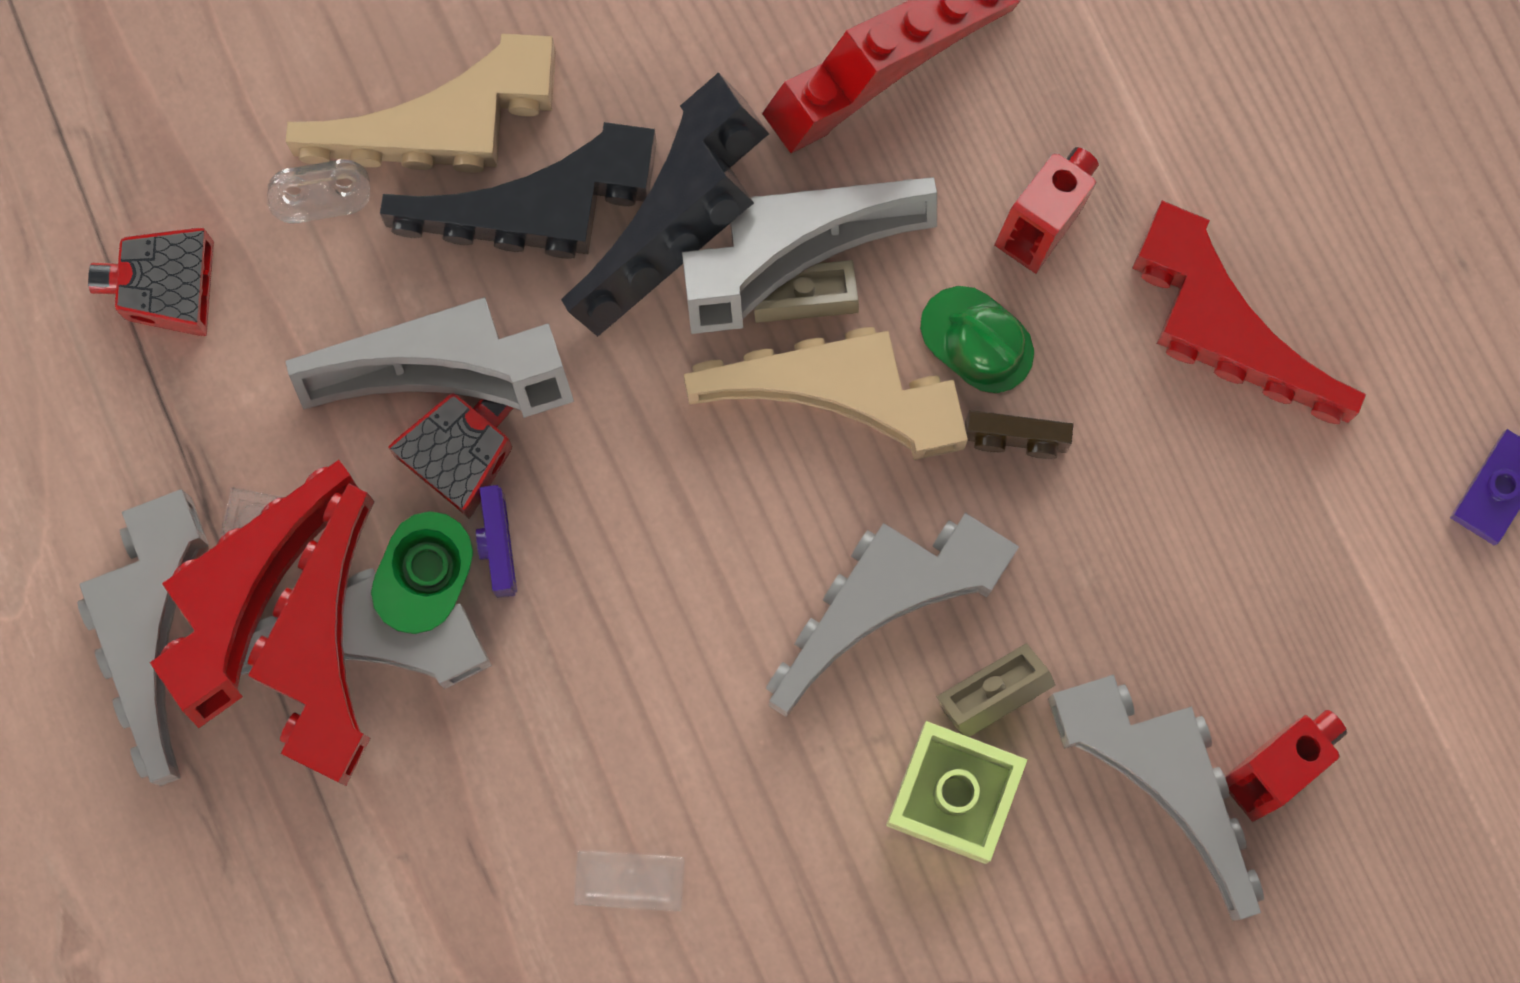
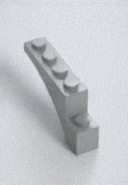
[682,177,937,334]
[285,297,574,418]
[77,489,209,786]
[766,513,1019,717]
[241,568,492,689]
[1048,675,1264,921]

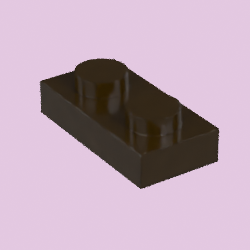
[965,410,1074,459]

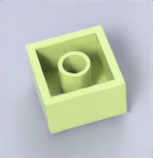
[886,721,1028,864]

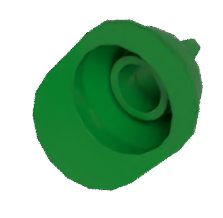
[920,286,1035,393]
[371,511,473,634]

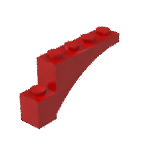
[762,0,1021,154]
[1132,200,1366,424]
[150,460,358,729]
[247,483,375,786]

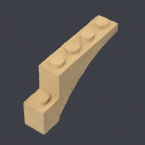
[286,34,556,173]
[684,327,968,460]

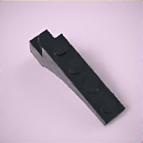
[561,72,769,337]
[380,122,657,259]

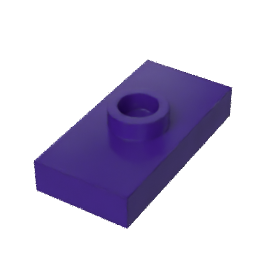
[1450,429,1520,546]
[476,485,517,598]

